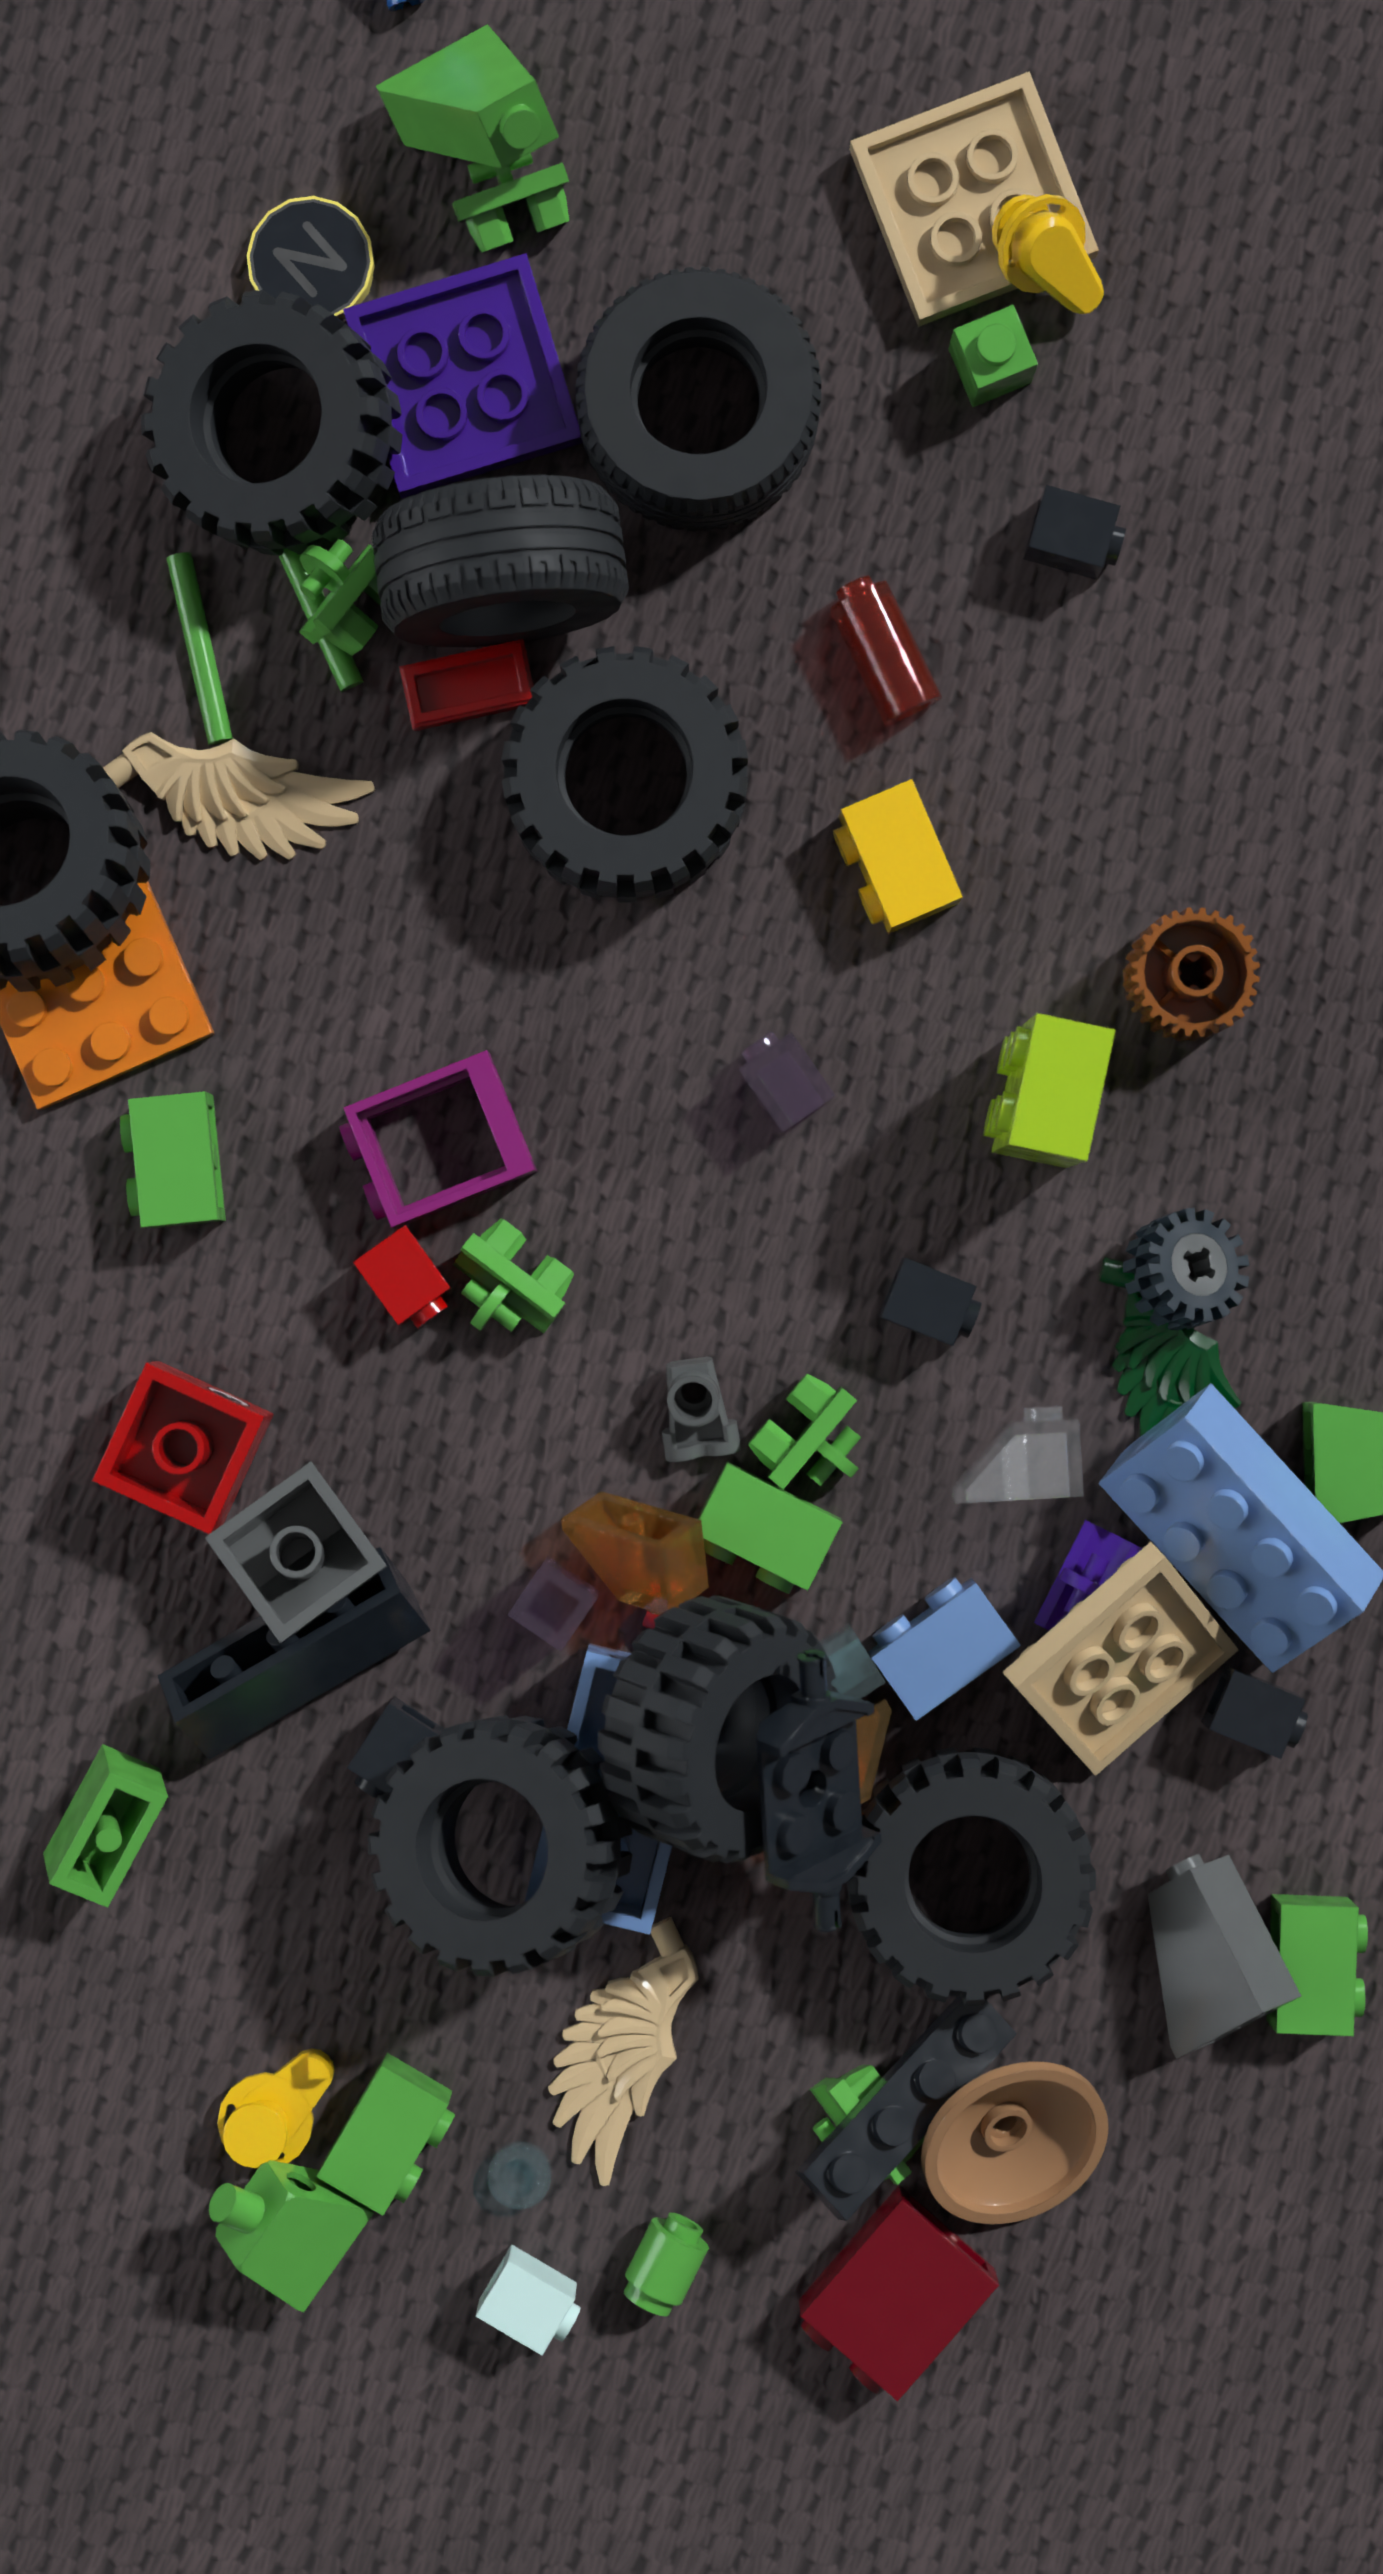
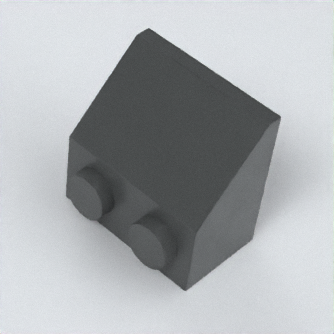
[205,1462,388,1644]

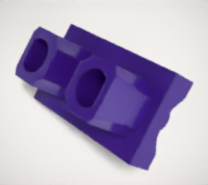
[1034,1520,1143,1631]

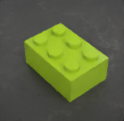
[984,1013,1115,1168]

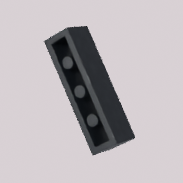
[158,1547,431,1759]

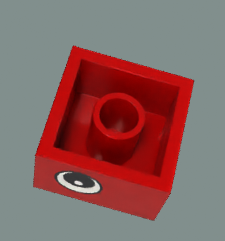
[92,1361,274,1534]

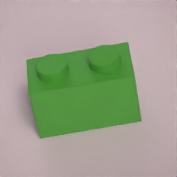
[120,1091,226,1228]
[693,1461,842,1594]
[43,1744,168,1908]
[1267,1894,1368,2036]
[316,2053,455,2216]

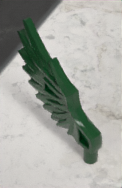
[1098,1257,1241,1437]

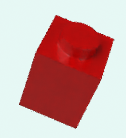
[353,1225,452,1329]

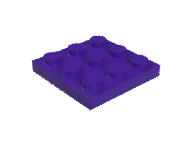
[343,253,583,498]

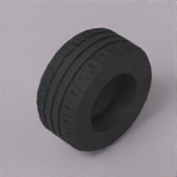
[575,266,822,531]
[372,475,629,647]

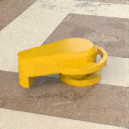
[992,194,1104,314]
[217,2049,334,2168]

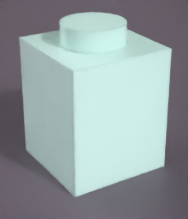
[476,2244,581,2355]

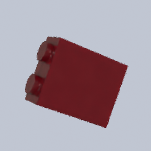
[799,2185,999,2402]

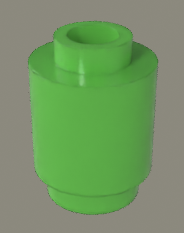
[624,2213,709,2317]

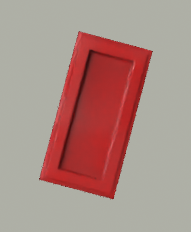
[399,639,534,731]

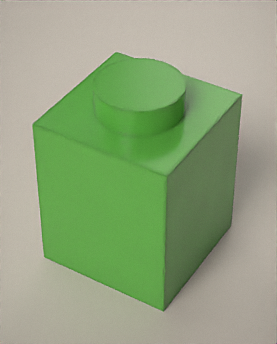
[949,304,1038,407]

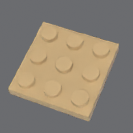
[849,71,1099,327]
[1003,1542,1239,1776]

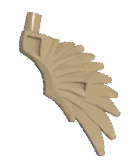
[103,732,375,861]
[548,1917,699,2186]

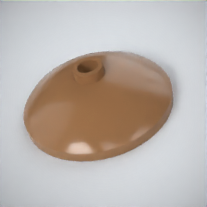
[921,2062,1108,2224]

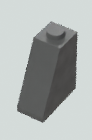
[1148,1854,1301,2059]

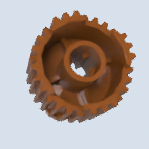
[1123,907,1260,1041]

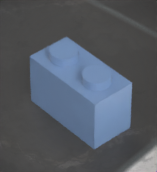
[868,1577,1021,1721]

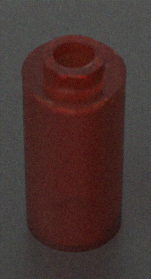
[830,575,942,726]

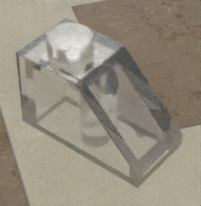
[950,1406,1084,1504]

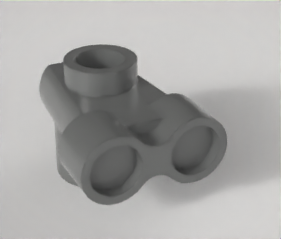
[661,1356,741,1462]

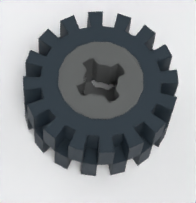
[1123,1208,1249,1331]

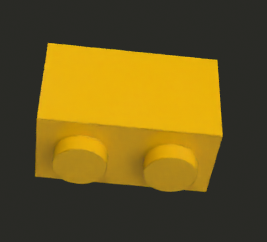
[833,779,963,934]

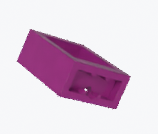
[339,1050,537,1228]

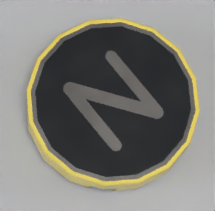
[246,196,375,320]

